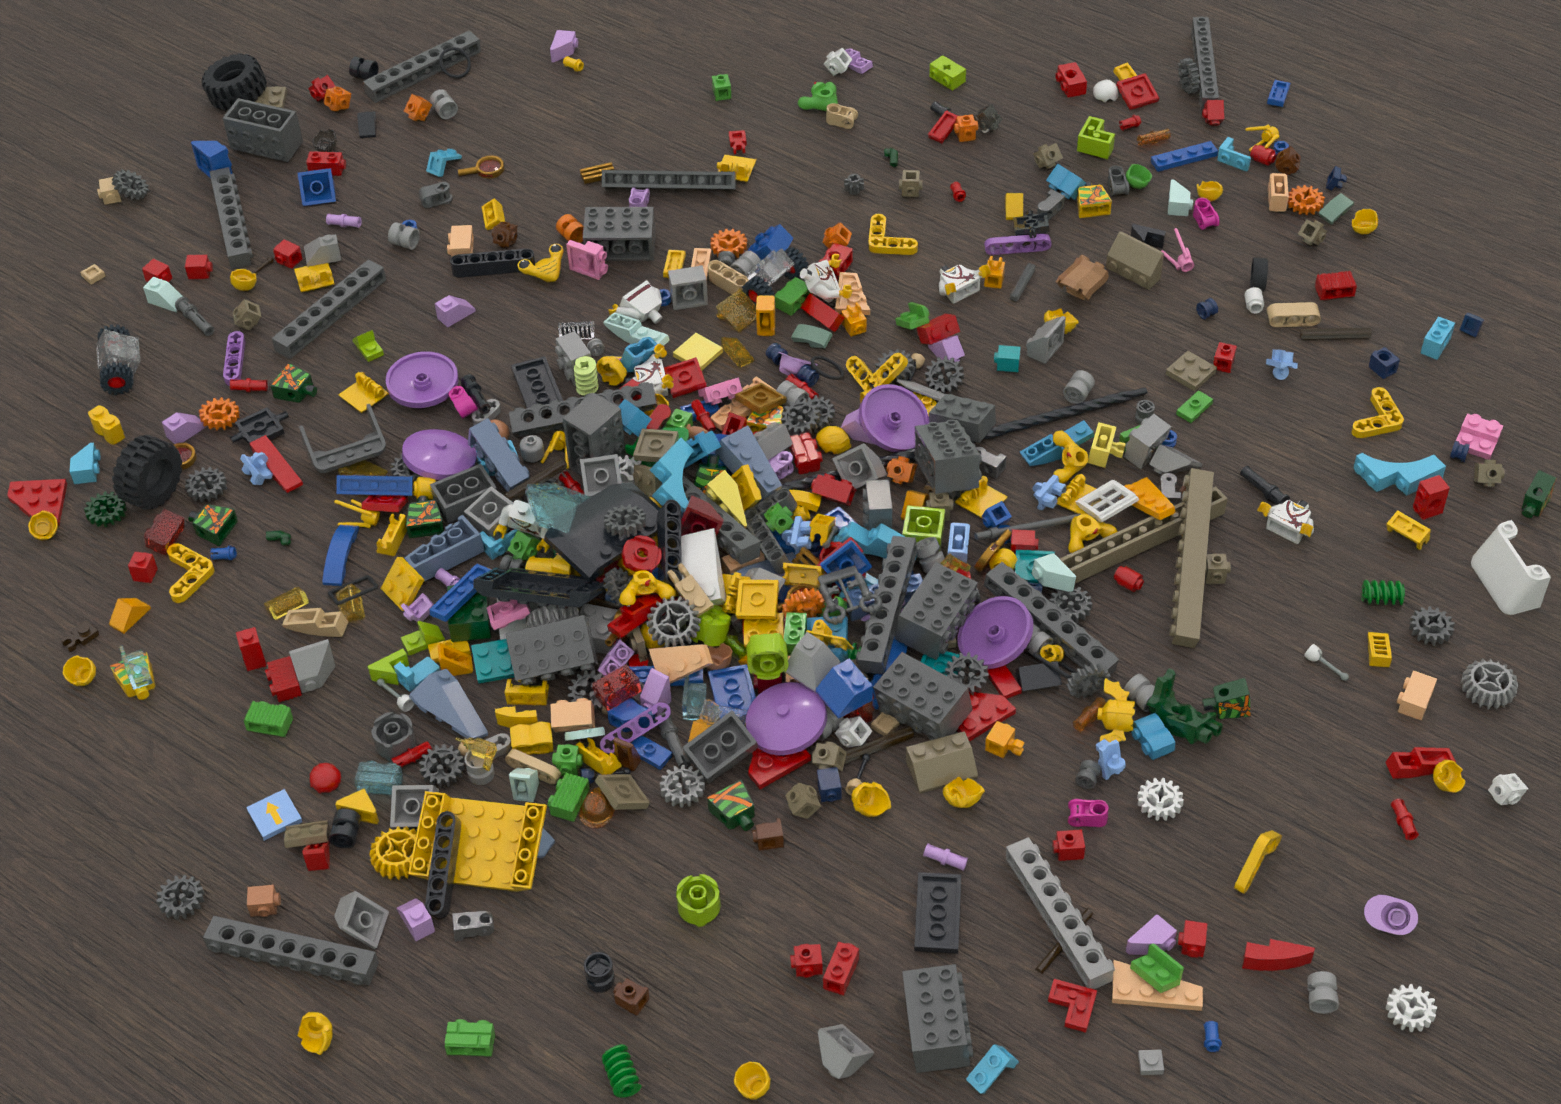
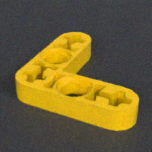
[868,214,918,255]
[846,353,908,391]
[1351,387,1404,438]
[167,543,214,603]
[1234,830,1282,894]

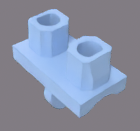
[1266,349,1298,380]
[240,452,273,485]
[1033,474,1066,511]
[782,516,812,555]
[1096,739,1126,780]

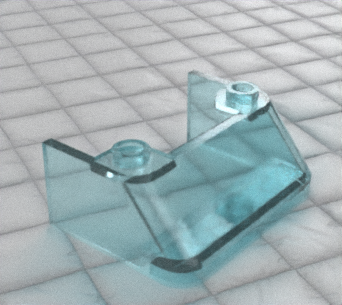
[525,483,591,533]

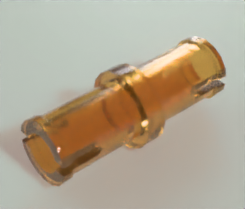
[1137,128,1171,146]
[1073,697,1106,731]

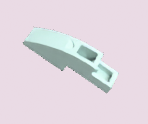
[603,312,669,346]

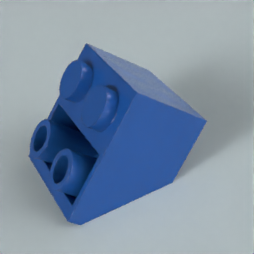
[748,224,794,266]

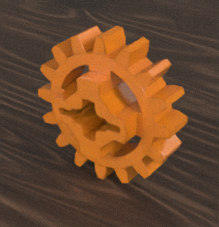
[1287,185,1325,215]
[710,229,747,258]
[199,397,240,430]
[782,588,825,618]

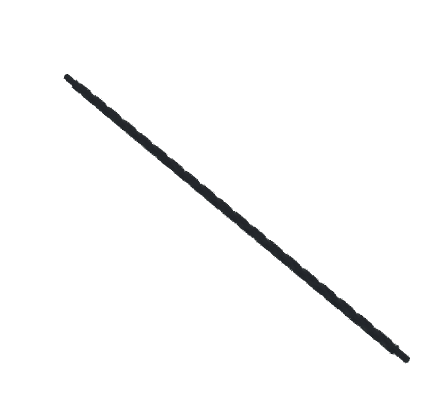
[781,387,1148,490]

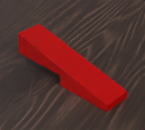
[249,435,303,493]

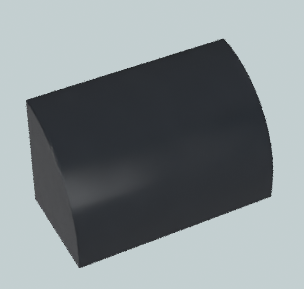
[1015,661,1062,691]

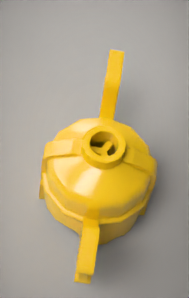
[1097,678,1135,742]

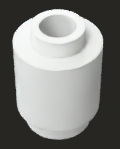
[1244,287,1264,314]

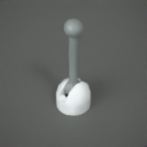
[1304,644,1349,681]
[377,678,415,712]

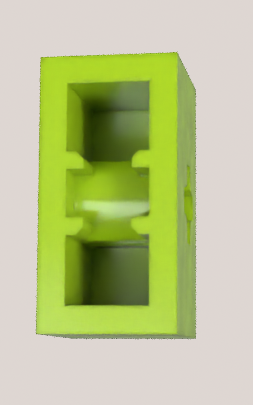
[929,55,966,91]

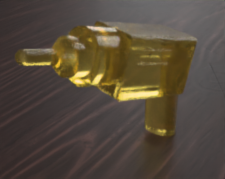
[940,554,971,572]
[456,737,497,771]

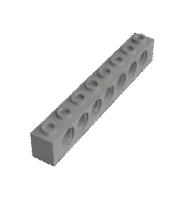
[1006,837,1115,989]

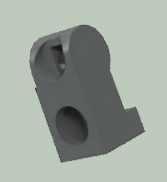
[1037,189,1065,220]

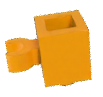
[984,256,1005,289]
[841,302,867,337]
[985,721,1024,758]

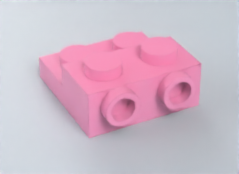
[566,240,608,280]
[698,377,743,405]
[1456,414,1503,460]
[487,599,531,630]

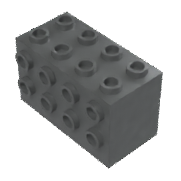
[222,98,303,162]
[583,207,656,261]
[563,393,626,476]
[915,420,982,494]
[894,562,978,660]
[505,615,599,686]
[873,652,973,740]
[902,964,974,1073]

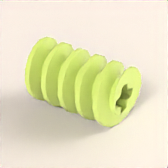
[574,356,599,396]

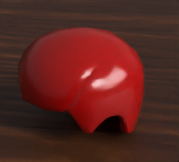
[309,763,341,793]

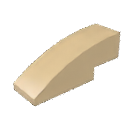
[282,608,349,637]

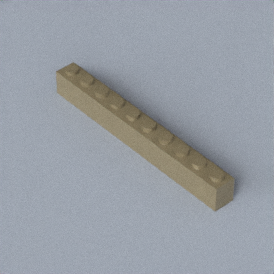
[1169,468,1214,648]
[1060,487,1227,583]

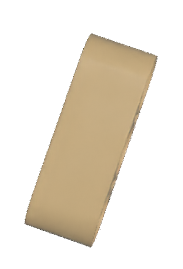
[707,260,749,299]
[1267,302,1321,327]

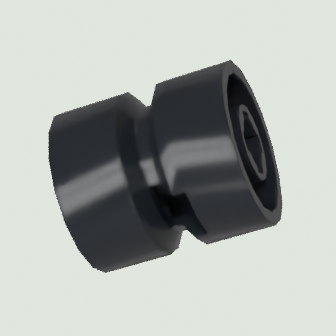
[349,56,379,80]
[328,809,361,848]
[584,952,615,993]

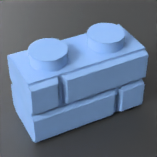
[947,523,970,567]

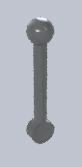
[822,526,838,549]

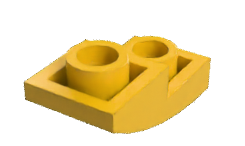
[789,490,822,512]
[495,706,538,728]

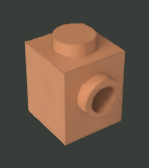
[247,885,281,917]

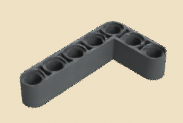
[744,488,797,574]

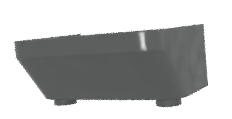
[299,403,386,473]

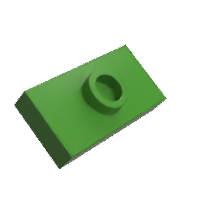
[1176,390,1213,423]

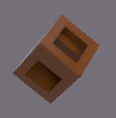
[752,818,784,851]
[613,978,650,1016]

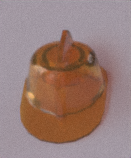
[579,787,615,828]

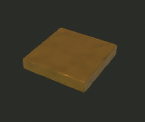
[735,383,786,414]

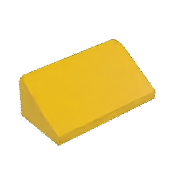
[482,198,505,230]

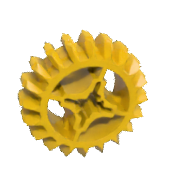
[369,826,417,880]

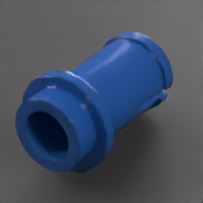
[210,545,237,561]
[1204,1021,1222,1052]

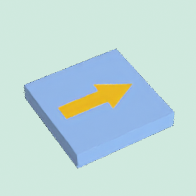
[246,789,302,841]

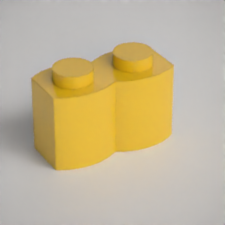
[88,405,125,445]
[510,722,554,755]

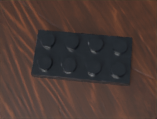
[511,356,563,418]
[914,872,961,954]

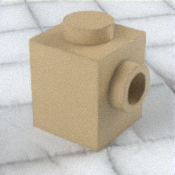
[97,177,121,205]

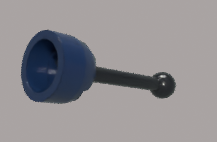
[581,768,631,784]

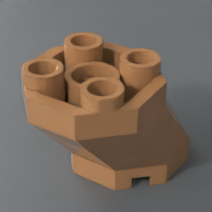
[1056,255,1109,301]

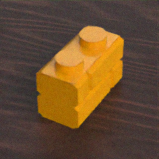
[756,295,776,336]

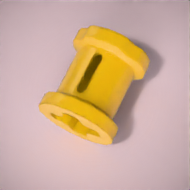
[1040,644,1064,662]

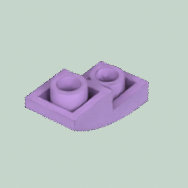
[845,49,873,74]
[597,640,634,683]

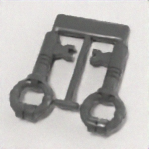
[817,566,882,625]

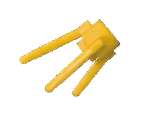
[1245,124,1279,152]
[541,431,569,469]
[334,499,380,528]

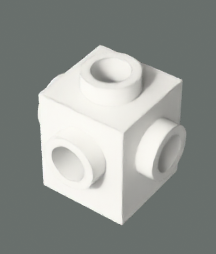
[824,48,852,76]
[835,716,872,748]
[1488,773,1528,805]

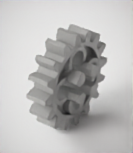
[660,765,705,808]

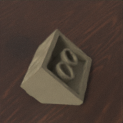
[1106,231,1164,290]
[906,731,978,794]

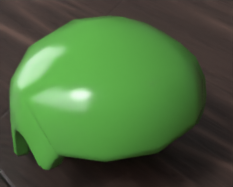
[1125,164,1152,189]

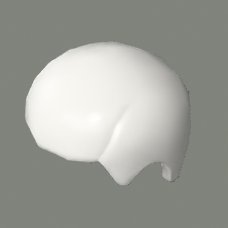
[1093,80,1119,103]

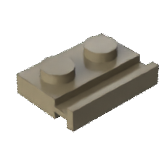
[626,626,648,662]
[284,820,329,848]

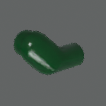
[884,147,898,167]
[266,530,291,546]

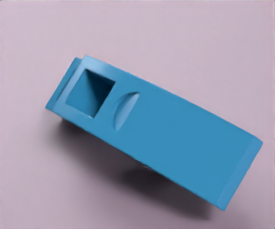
[1020,420,1094,466]

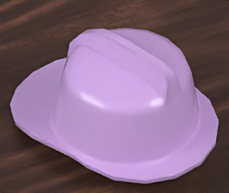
[779,352,818,377]
[1364,895,1418,935]

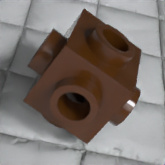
[1275,146,1301,176]
[492,222,518,248]

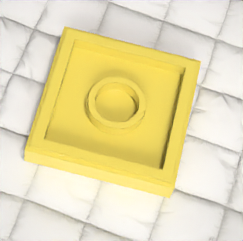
[673,333,723,371]

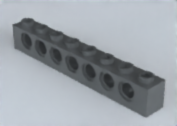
[1191,17,1219,113]
[363,31,481,103]
[209,167,253,269]
[602,170,736,189]
[272,259,386,359]
[509,382,658,438]
[661,476,760,565]
[856,536,918,674]
[983,562,1119,675]
[203,916,379,985]

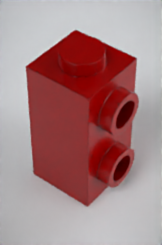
[306,151,346,176]
[811,473,856,507]
[236,627,267,671]
[823,942,859,996]

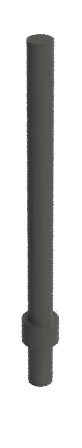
[975,513,1081,540]

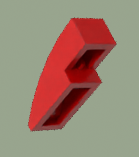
[800,293,845,332]
[1385,747,1456,779]
[1242,939,1315,971]

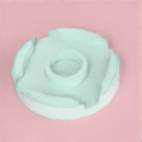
[564,727,605,741]

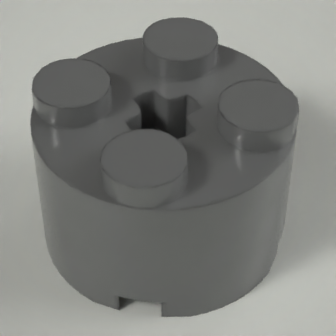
[371,712,416,761]

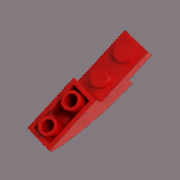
[607,593,679,638]

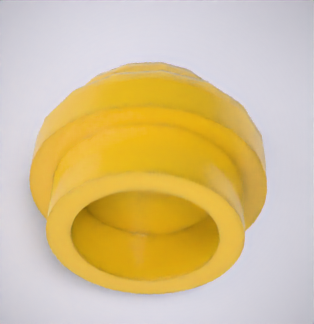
[791,506,811,521]

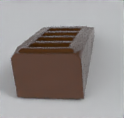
[613,737,641,771]

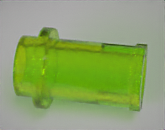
[724,635,747,659]

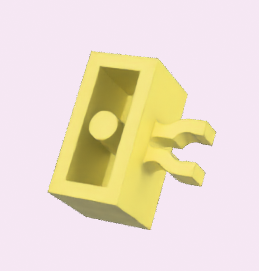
[1087,422,1126,468]

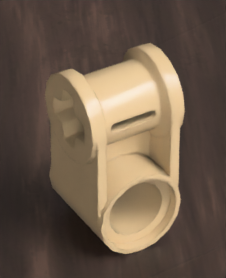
[826,103,858,129]

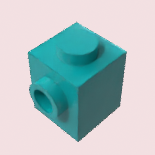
[994,345,1020,372]

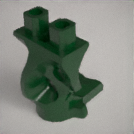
[1147,668,1223,744]

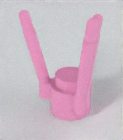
[1161,228,1194,272]

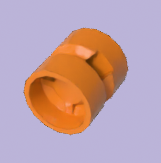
[556,214,584,243]

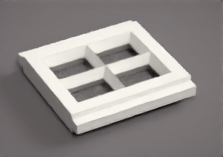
[1076,480,1139,522]

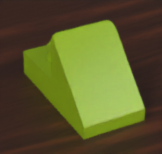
[352,330,384,362]
[401,621,445,656]
[367,649,409,685]

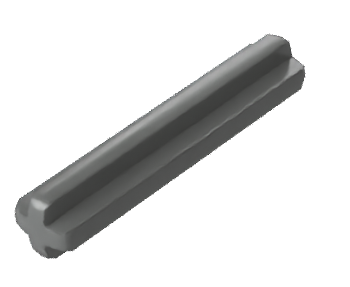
[1010,263,1035,302]

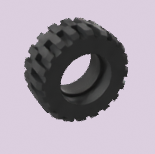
[202,53,267,110]
[112,435,182,510]

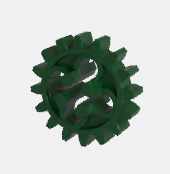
[84,491,127,527]

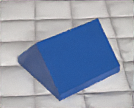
[297,168,336,206]
[820,540,872,590]

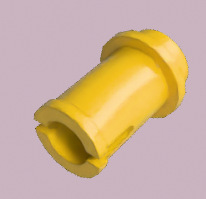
[563,56,584,72]

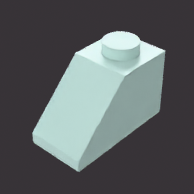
[1168,180,1193,216]
[143,277,185,312]
[1032,553,1076,592]
[509,768,539,802]

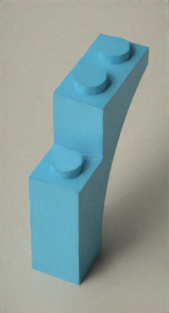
[650,438,694,516]
[1353,453,1446,496]
[830,521,917,560]

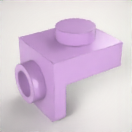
[401,593,434,622]

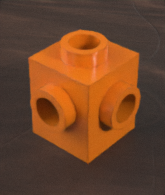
[324,87,351,111]
[404,94,432,121]
[954,114,978,142]
[823,222,852,249]
[886,456,918,484]

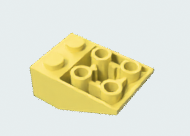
[705,470,747,529]

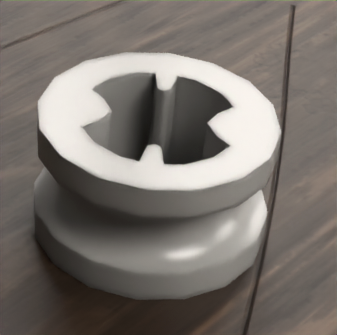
[587,338,605,356]

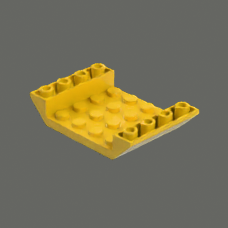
[408,791,547,892]

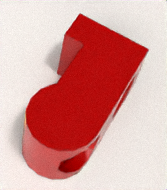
[646,404,671,430]

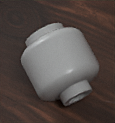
[519,435,545,463]

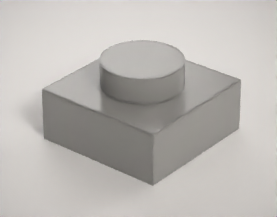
[1138,1050,1164,1075]

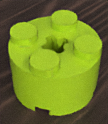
[690,605,731,646]
[746,633,789,680]
[676,874,721,927]

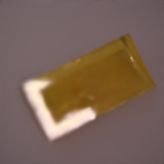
[721,337,754,368]
[336,583,365,622]
[264,587,309,620]

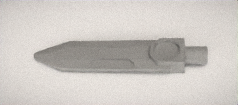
[897,379,945,401]

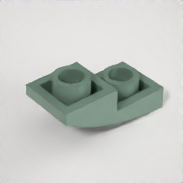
[1319,193,1354,225]
[791,324,833,348]

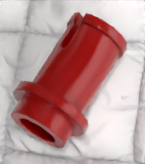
[1119,115,1141,131]
[950,182,966,202]

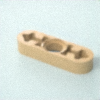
[505,749,561,785]

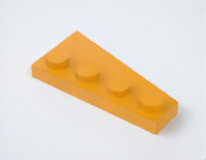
[1116,477,1176,520]

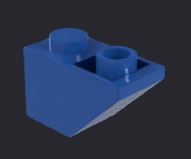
[607,695,655,732]

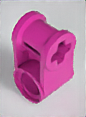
[1193,198,1220,230]
[449,386,478,419]
[1068,799,1109,827]

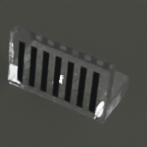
[558,321,595,339]

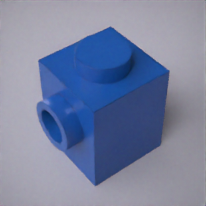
[982,501,1012,528]

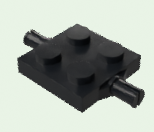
[1013,210,1050,238]
[230,407,289,447]

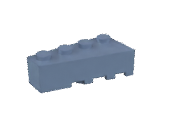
[468,418,530,492]
[715,426,782,502]
[404,515,485,582]

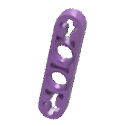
[984,234,1052,255]
[223,331,245,386]
[600,702,671,753]

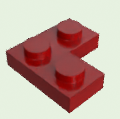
[1048,979,1097,1033]

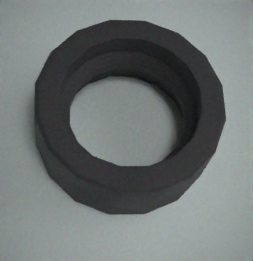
[1250,257,1268,291]

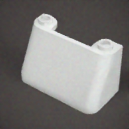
[1471,520,1551,615]

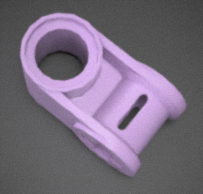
[629,187,650,207]
[768,451,794,480]

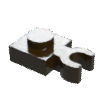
[61,620,99,652]

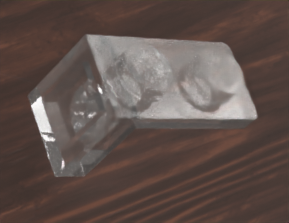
[700,699,748,727]

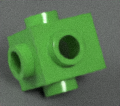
[764,502,794,534]
[508,530,541,560]
[552,744,583,776]

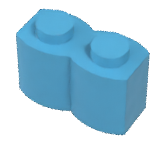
[1046,164,1086,200]
[621,337,657,372]
[1131,713,1175,760]

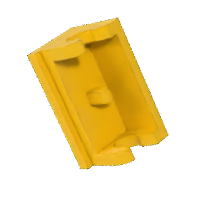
[1386,510,1431,550]
[376,514,407,556]
[809,514,836,546]
[782,563,825,588]
[505,679,549,705]
[576,737,621,775]

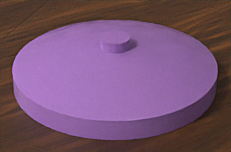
[386,352,459,408]
[859,384,930,453]
[402,429,477,480]
[957,596,1033,669]
[746,682,827,755]

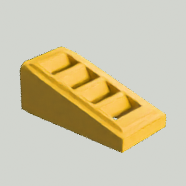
[1367,632,1392,667]

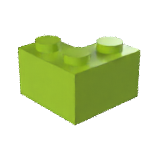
[1077,116,1115,159]

